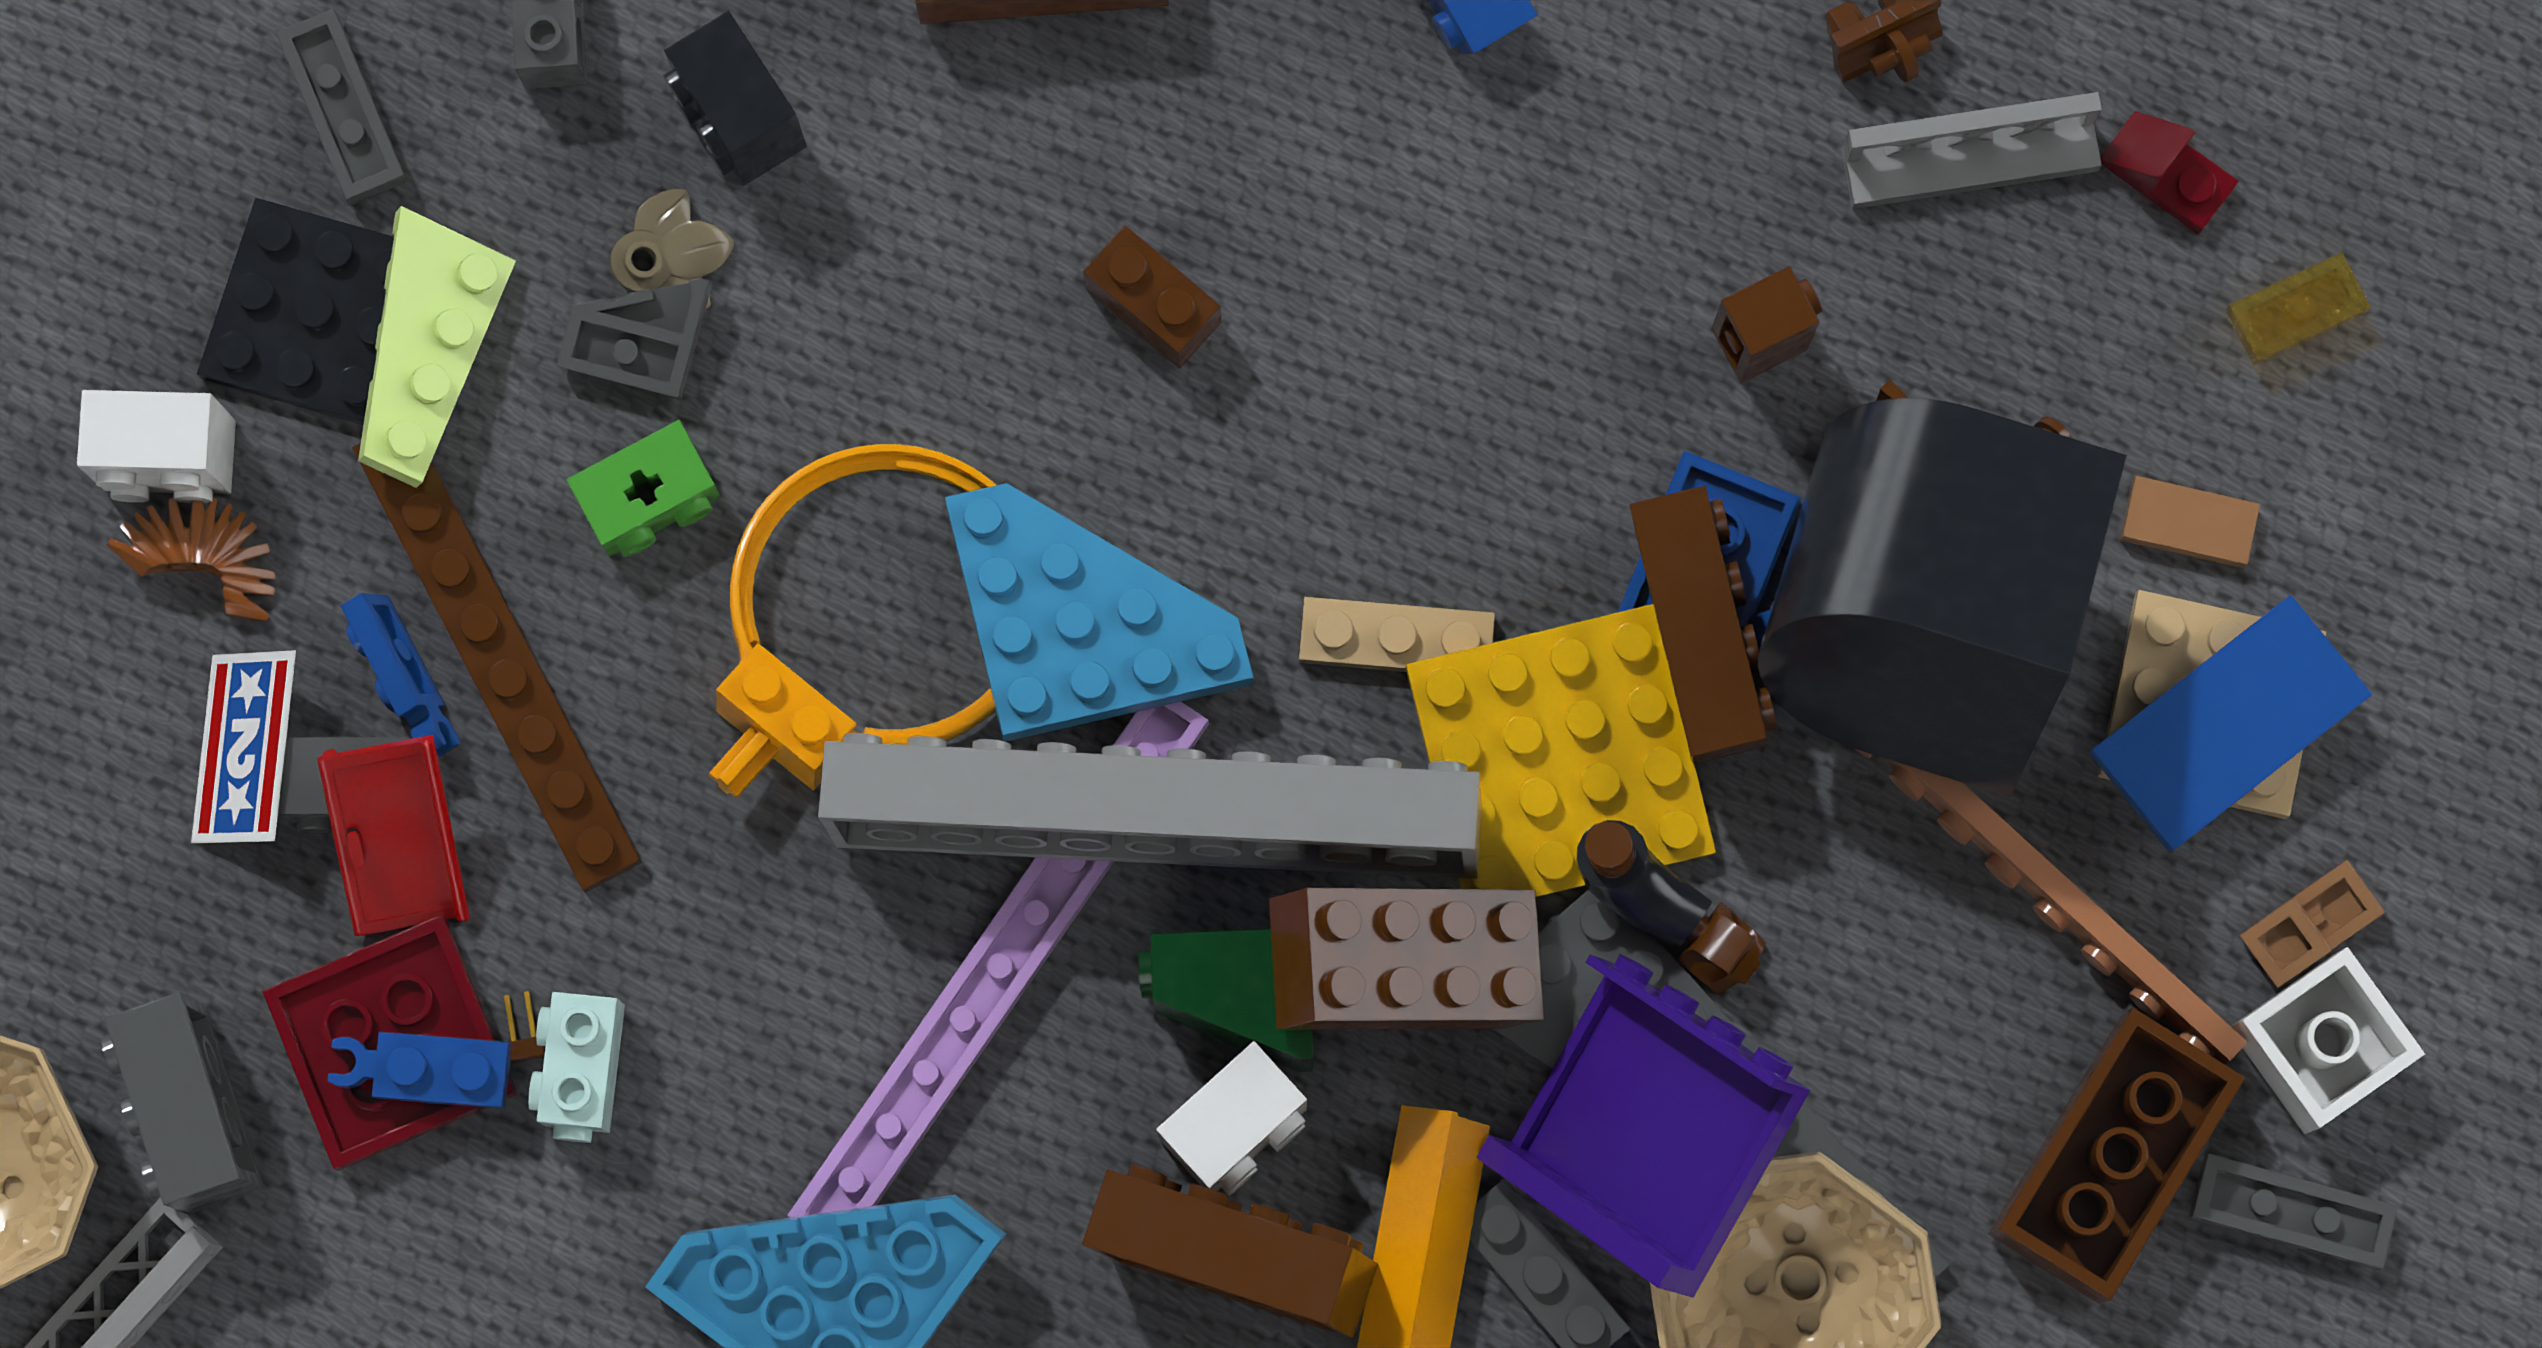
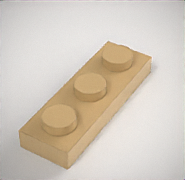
[1299,597,1495,672]

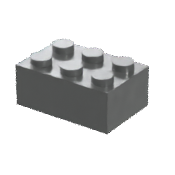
[101,992,264,1213]

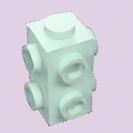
[528,992,625,1143]

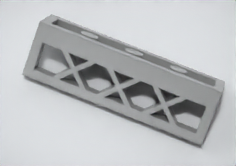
[1841,92,2102,209]
[24,1197,223,1348]

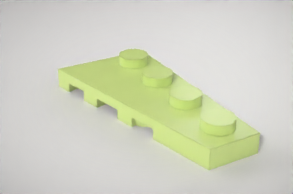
[358,206,516,488]

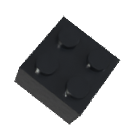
[663,10,807,186]

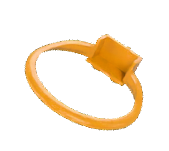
[708,444,996,799]

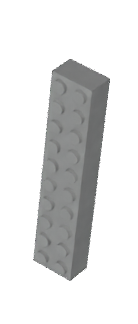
[818,733,1482,879]

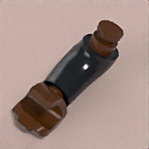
[1577,820,1766,995]

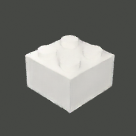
[77,390,236,504]
[2231,947,2425,1134]
[1156,1041,1307,1196]

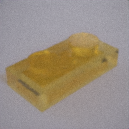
[2225,252,2371,366]

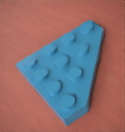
[945,483,1254,742]
[645,1194,1007,1348]

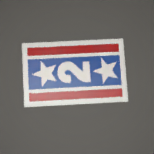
[191,650,296,843]

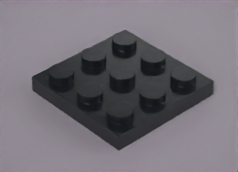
[197,197,394,425]

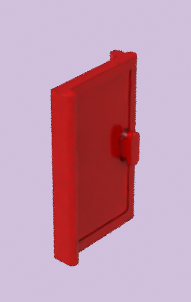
[317,735,470,936]

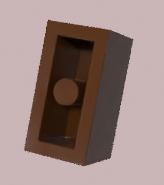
[1083,225,1221,369]
[1711,266,1822,384]

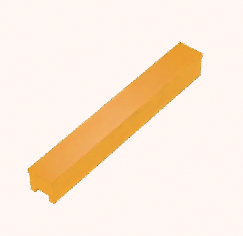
[1357,1105,1490,1348]

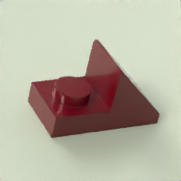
[2100,111,2239,235]

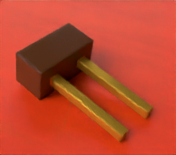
[504,991,546,1064]

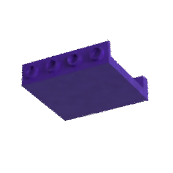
[1476,954,1810,1298]

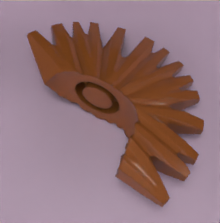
[107,498,275,622]

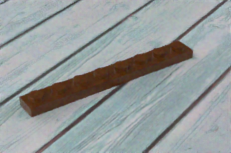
[352,443,642,893]

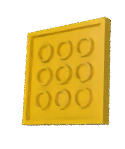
[1405,604,1716,897]

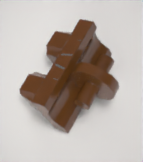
[1826,0,1943,83]

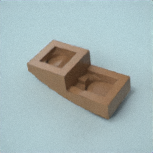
[2239,859,2386,988]

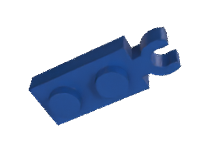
[341,593,460,757]
[328,1032,512,1109]

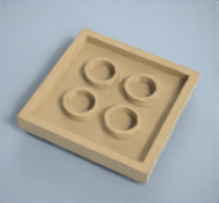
[2098,590,2326,819]

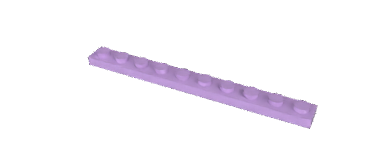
[788,702,1209,1217]

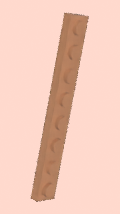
[1856,749,2247,1064]

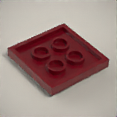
[262,915,518,1171]

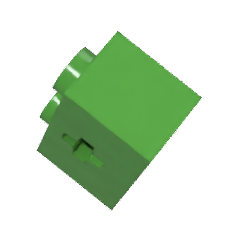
[566,420,721,557]

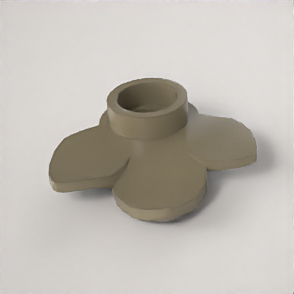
[609,189,734,309]

